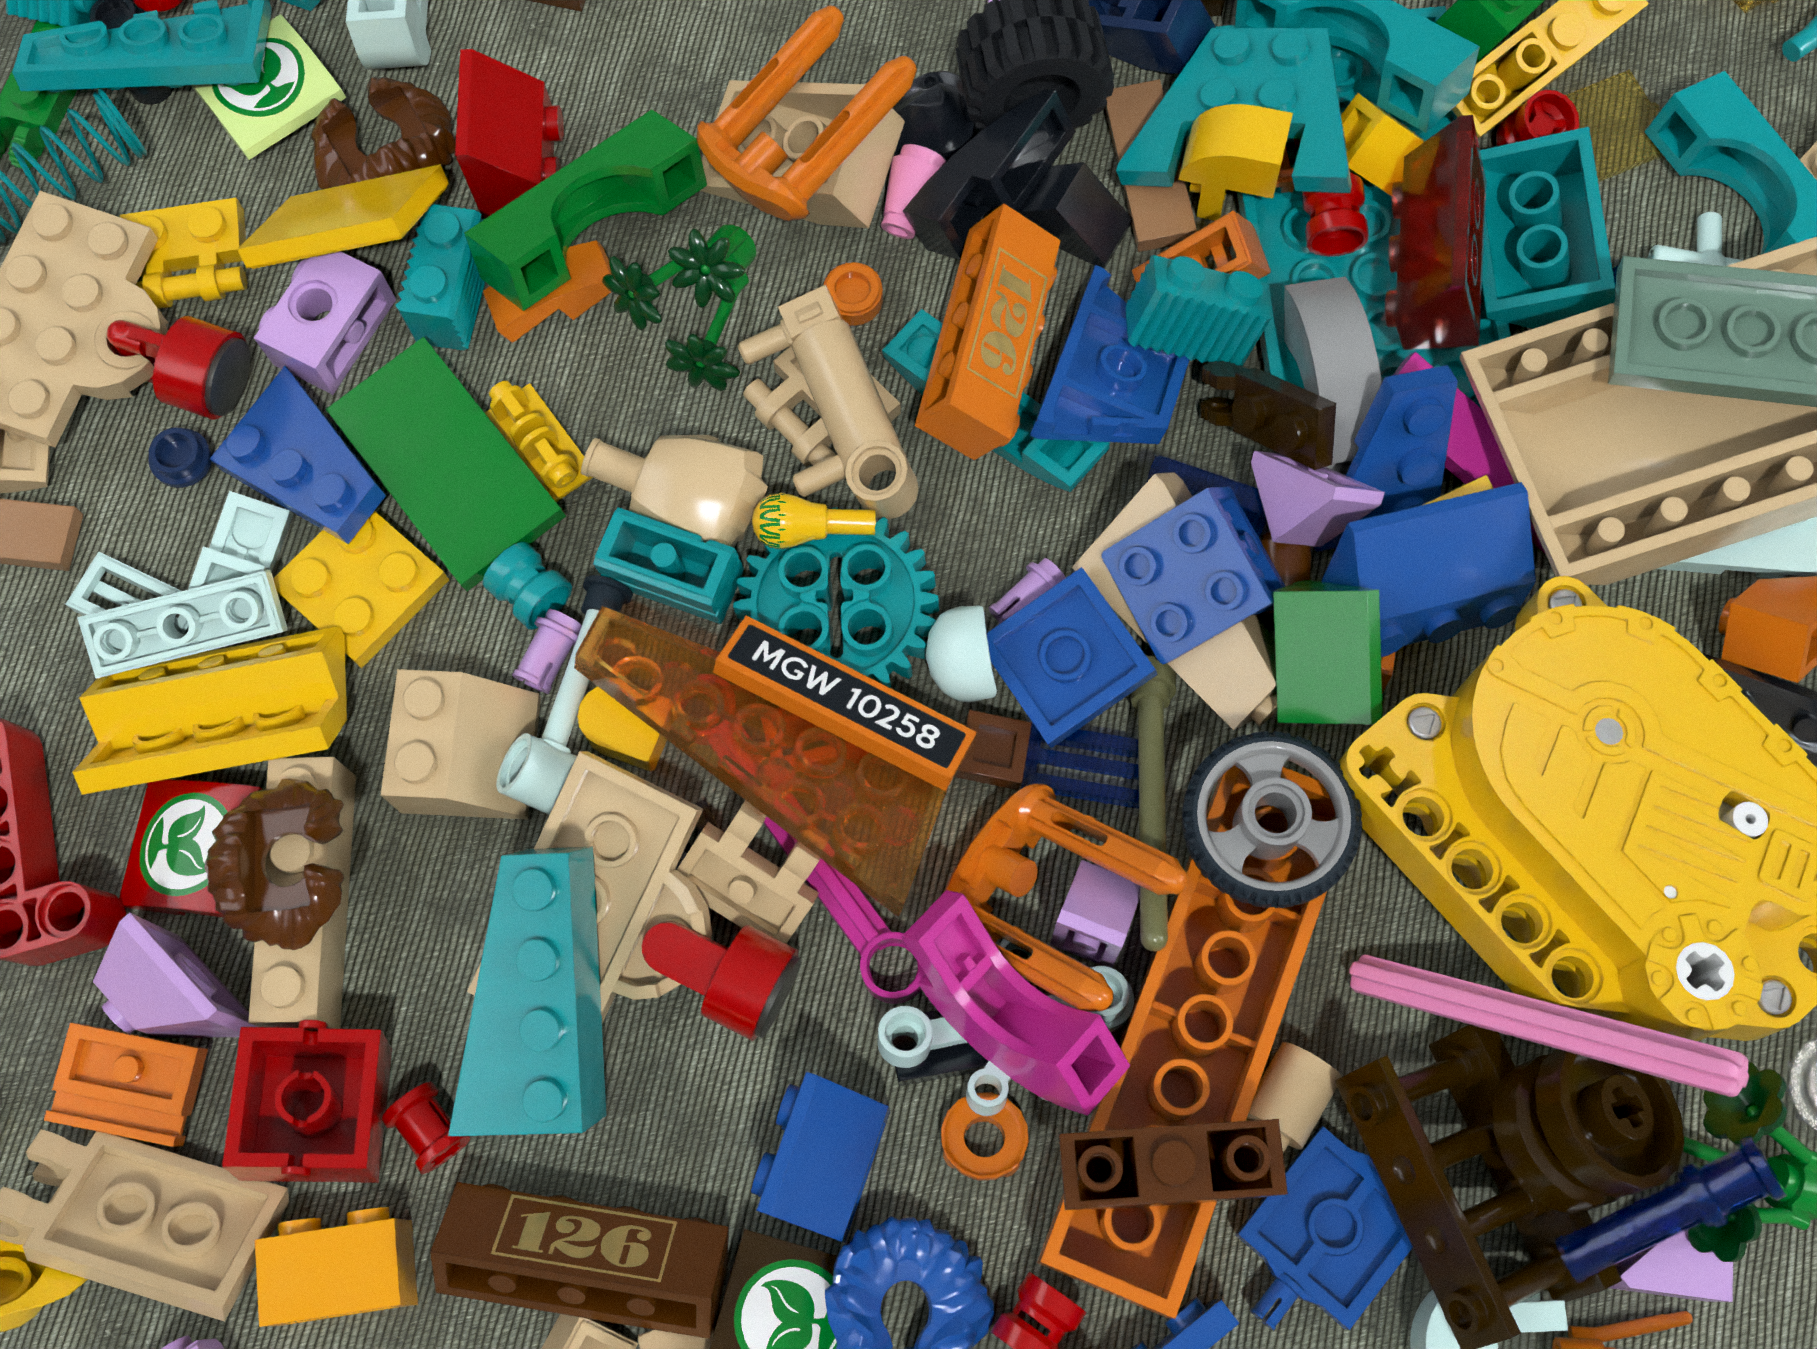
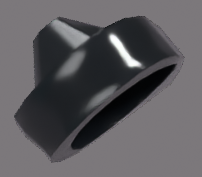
[893,71,976,162]

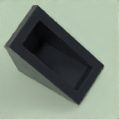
[1018,162,1132,269]

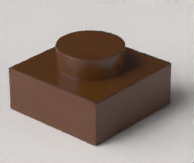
[955,710,1032,790]

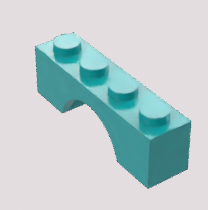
[1235,0,1480,133]
[1644,70,1817,255]

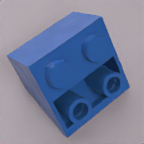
[751,1072,890,1243]

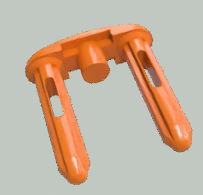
[697,5,917,221]
[943,784,1188,1011]

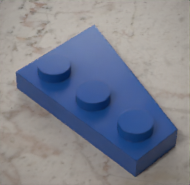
[1313,365,1458,552]
[210,366,386,544]

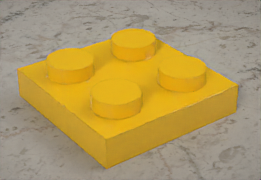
[273,511,449,669]

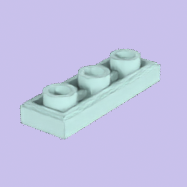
[77,569,288,678]

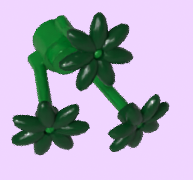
[602,224,756,391]

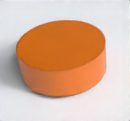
[823,262,883,326]

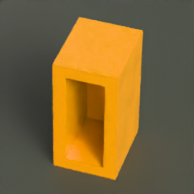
[255,1207,418,1327]

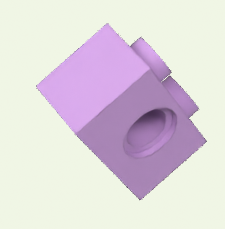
[254,251,396,395]

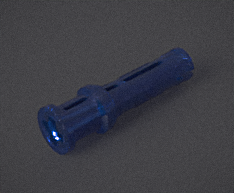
[1555,1135,1787,1283]

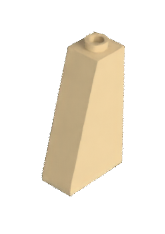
[1072,472,1277,730]

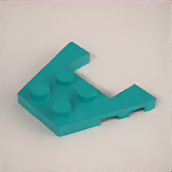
[1116,28,1352,193]

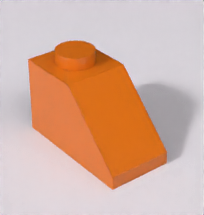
[1718,576,1817,683]

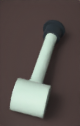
[496,575,633,815]

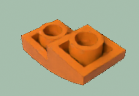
[483,240,612,343]

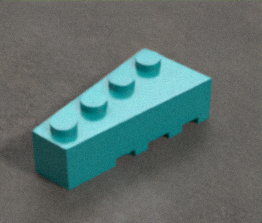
[448,846,607,1136]

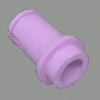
[989,558,1066,624]
[512,609,582,694]

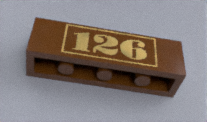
[430,1182,729,1339]

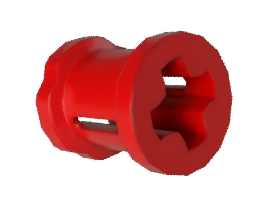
[381,1081,471,1175]

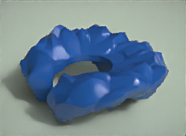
[825,1216,994,1349]

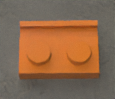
[44,1023,208,1147]

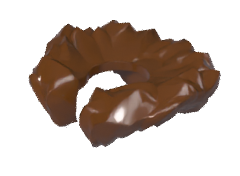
[311,76,456,190]
[204,778,344,950]

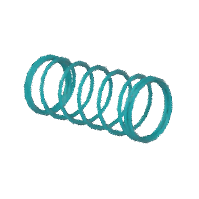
[0,89,147,247]

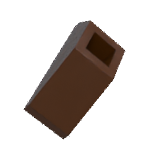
[1058,1119,1288,1210]

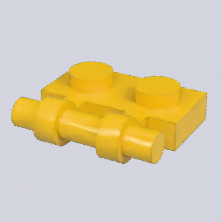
[119,198,247,309]

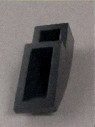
[903,88,1076,260]

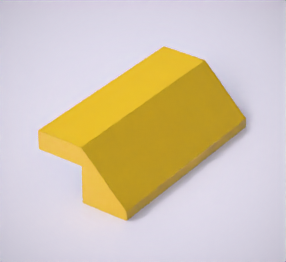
[72,626,347,795]

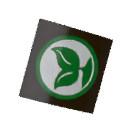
[709,1229,837,1349]

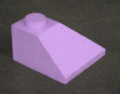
[93,913,257,1038]

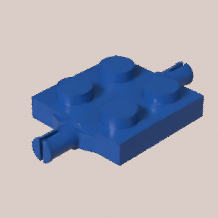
[1235,1126,1413,1331]

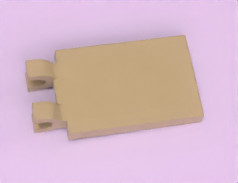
[0,1129,289,1322]

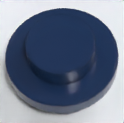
[148,428,212,488]

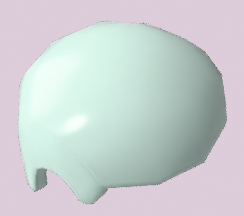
[926,605,997,702]

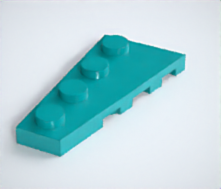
[12,0,272,92]

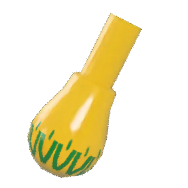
[751,492,876,549]

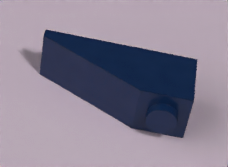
[1088,0,1216,74]

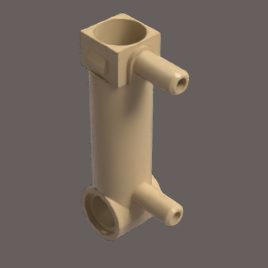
[738,285,919,520]

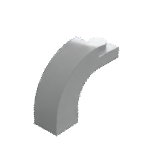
[1284,277,1382,474]

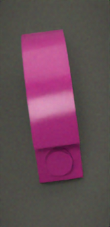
[901,890,1131,1116]

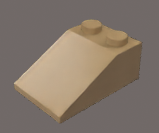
[700,80,905,228]

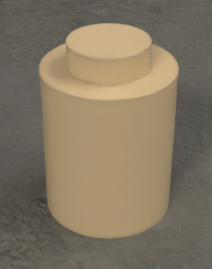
[1247,1042,1342,1153]

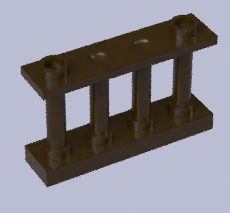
[1335,1024,1622,1349]

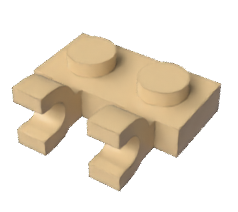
[677,790,829,944]

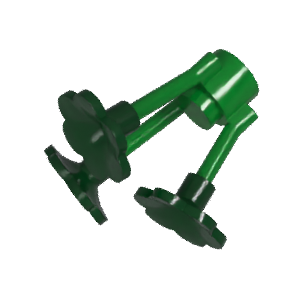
[1680,1061,1817,1262]

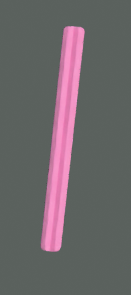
[1349,954,1749,1097]

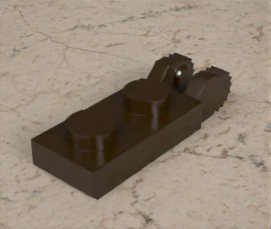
[1201,361,1336,470]

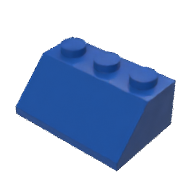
[1321,482,1536,657]

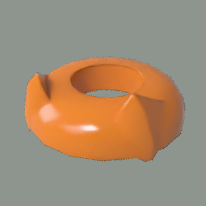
[941,1092,1029,1181]

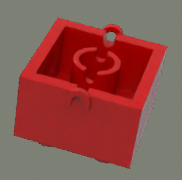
[222,1020,392,1183]

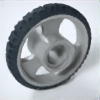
[1182,731,1362,908]

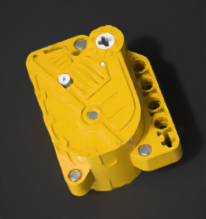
[1338,576,1817,1041]

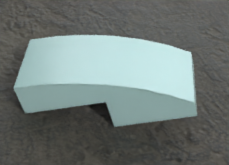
[188,491,294,589]

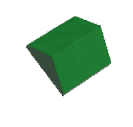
[1273,580,1383,725]

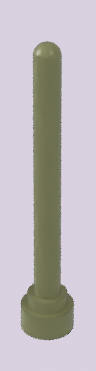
[1127,656,1176,952]

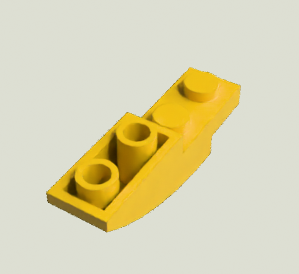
[1451,0,1649,140]

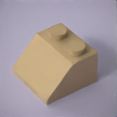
[381,669,541,820]

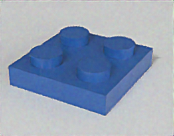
[987,567,1158,748]

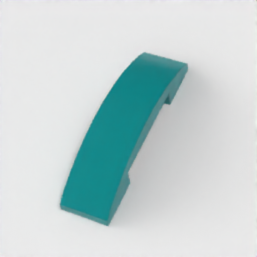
[882,309,1110,492]

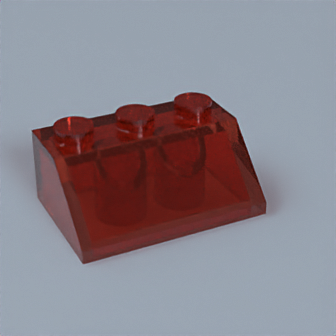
[1385,115,1487,350]

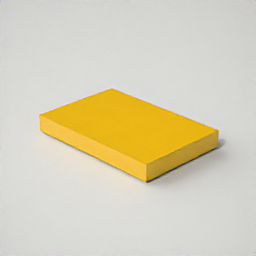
[237,164,449,269]

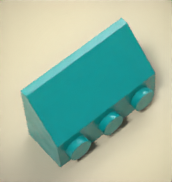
[1464,127,1615,329]

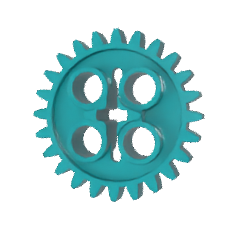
[733,507,939,688]

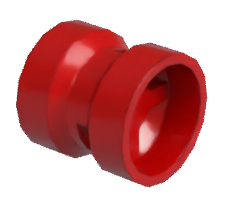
[1496,90,1579,146]
[1302,173,1369,257]
[990,1272,1087,1349]

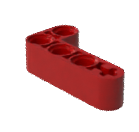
[0,718,126,966]

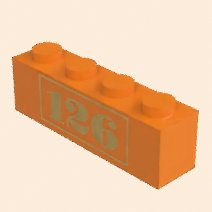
[914,204,1061,460]

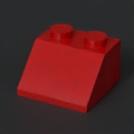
[455,49,564,218]

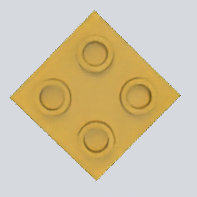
[485,381,593,502]

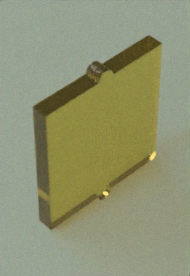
[1566,69,1663,183]

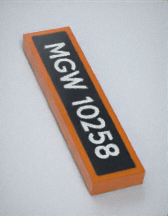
[713,615,977,791]

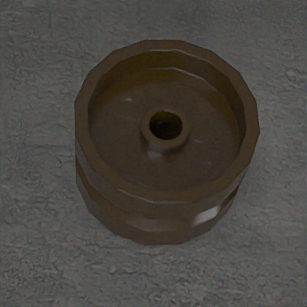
[1492,1049,1684,1214]

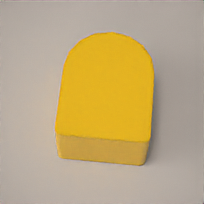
[577,683,675,771]

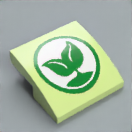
[191,14,347,160]

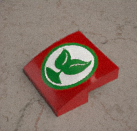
[119,780,263,917]

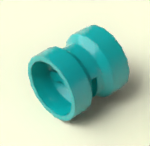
[483,542,572,630]

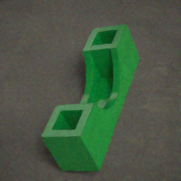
[464,109,707,311]

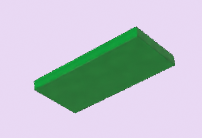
[326,336,566,592]

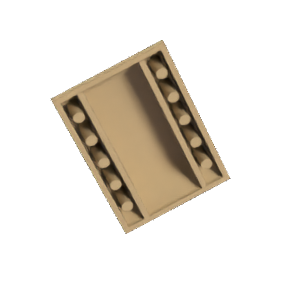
[1459,237,1817,585]

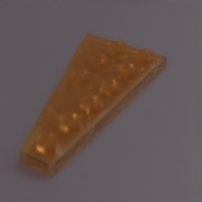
[574,606,948,918]

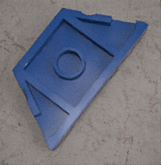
[1030,265,1189,444]

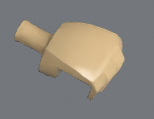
[581,434,768,547]

